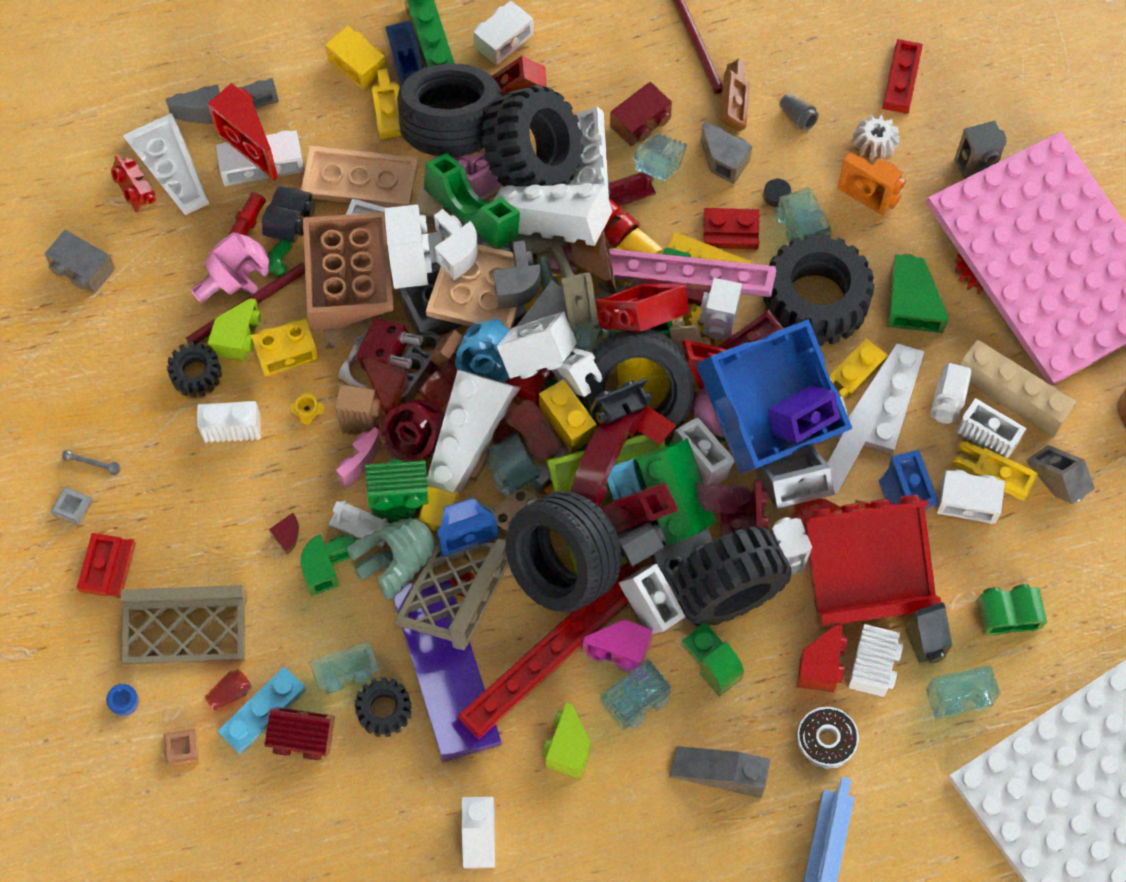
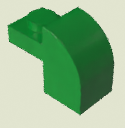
[300,534,355,596]
[681,622,744,697]

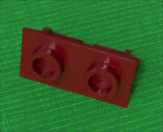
[608,170,656,206]

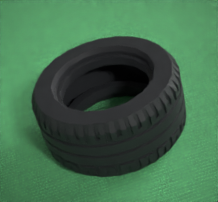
[397,64,501,157]
[583,329,694,439]
[505,491,622,613]

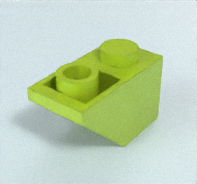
[208,298,262,362]
[542,702,591,779]

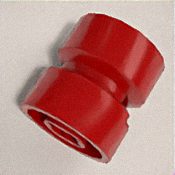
[603,199,640,248]

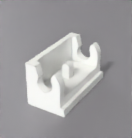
[552,348,602,397]

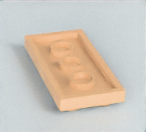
[301,146,418,208]

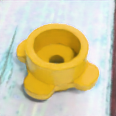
[290,393,324,425]

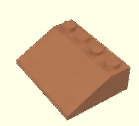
[303,212,393,331]

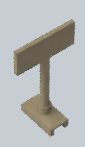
[509,232,598,331]

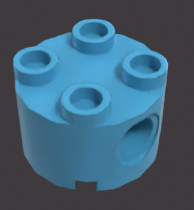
[455,319,510,382]

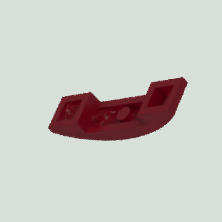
[570,405,644,507]
[600,482,678,533]

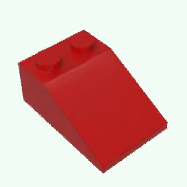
[207,82,278,181]

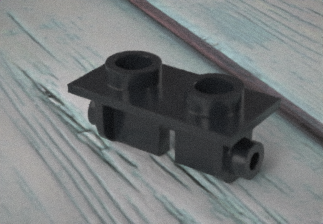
[589,378,652,424]

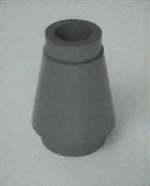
[779,94,819,130]

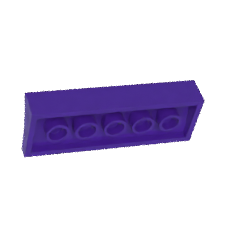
[393,579,502,763]

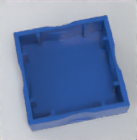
[696,319,853,474]

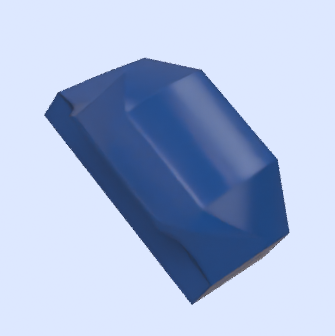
[879,449,939,509]
[437,498,499,557]

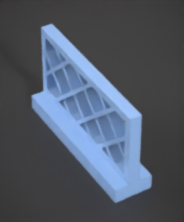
[803,777,854,882]

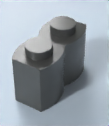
[617,521,666,566]

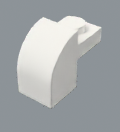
[434,209,478,280]

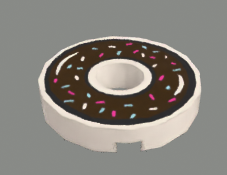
[796,706,859,769]

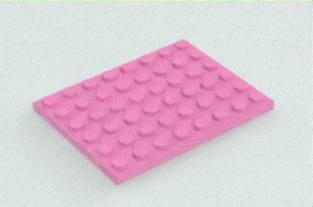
[925,131,1126,386]

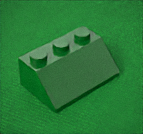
[631,438,716,545]

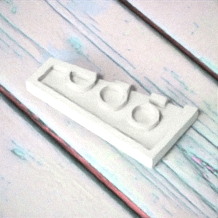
[568,107,609,199]
[123,113,210,215]
[837,343,924,455]

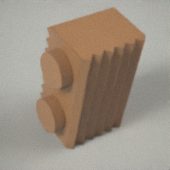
[335,385,383,435]

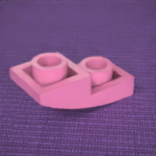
[336,427,381,489]

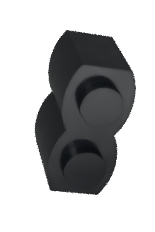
[262,186,315,243]

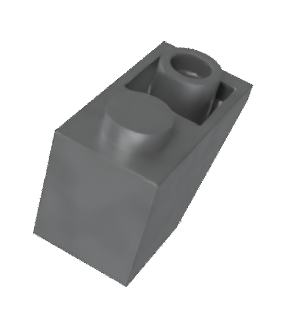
[701,122,752,184]

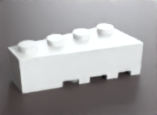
[493,183,612,246]
[427,370,521,492]

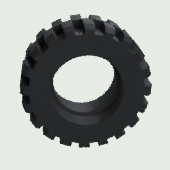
[481,85,584,187]
[763,234,874,346]
[670,527,792,627]

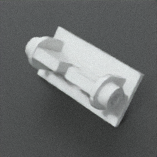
[328,501,391,548]

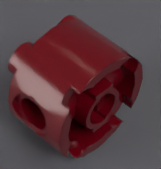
[381,399,445,462]

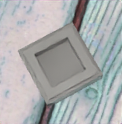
[51,487,93,526]

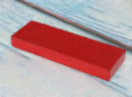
[882,39,923,114]

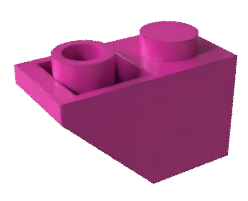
[583,620,653,672]

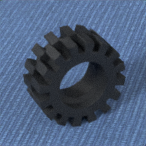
[167,342,222,398]
[355,677,412,737]

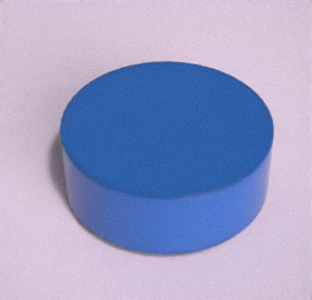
[106,684,139,716]

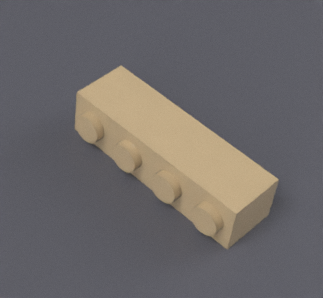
[960,340,1077,437]

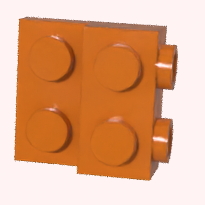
[837,152,906,216]

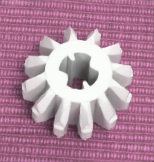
[853,114,900,161]

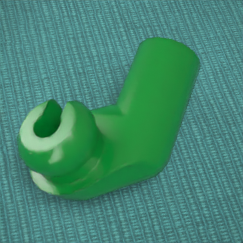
[267,240,293,277]

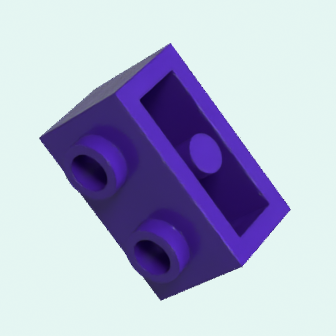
[767,385,840,443]

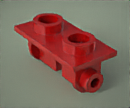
[111,154,156,213]

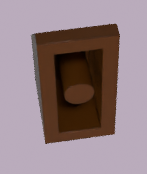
[568,230,617,294]

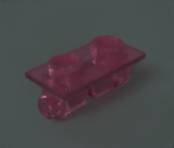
[695,482,752,515]

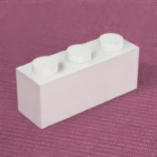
[216,130,305,186]

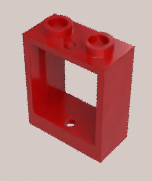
[596,283,689,332]

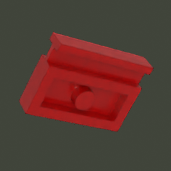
[704,208,760,250]
[77,533,136,598]

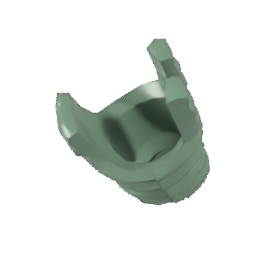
[347,518,434,600]

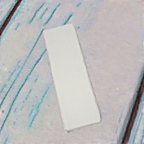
[827,411,876,494]

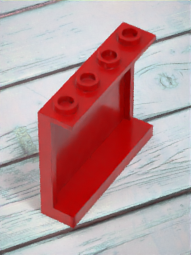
[803,495,941,626]

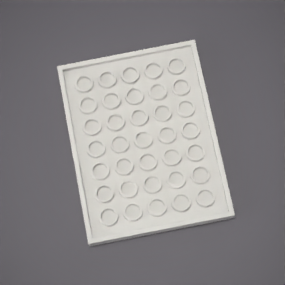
[948,660,1126,882]

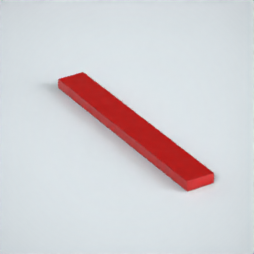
[457,562,641,740]

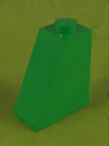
[887,254,948,333]

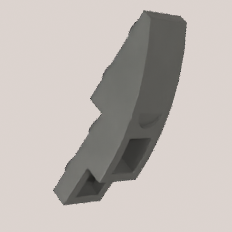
[166,78,279,124]

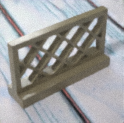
[395,538,509,651]
[121,585,247,664]

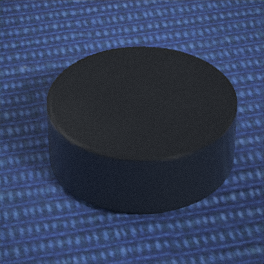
[763,179,791,207]

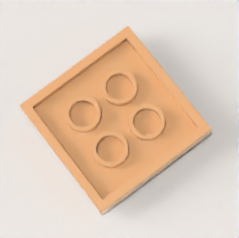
[426,244,519,330]

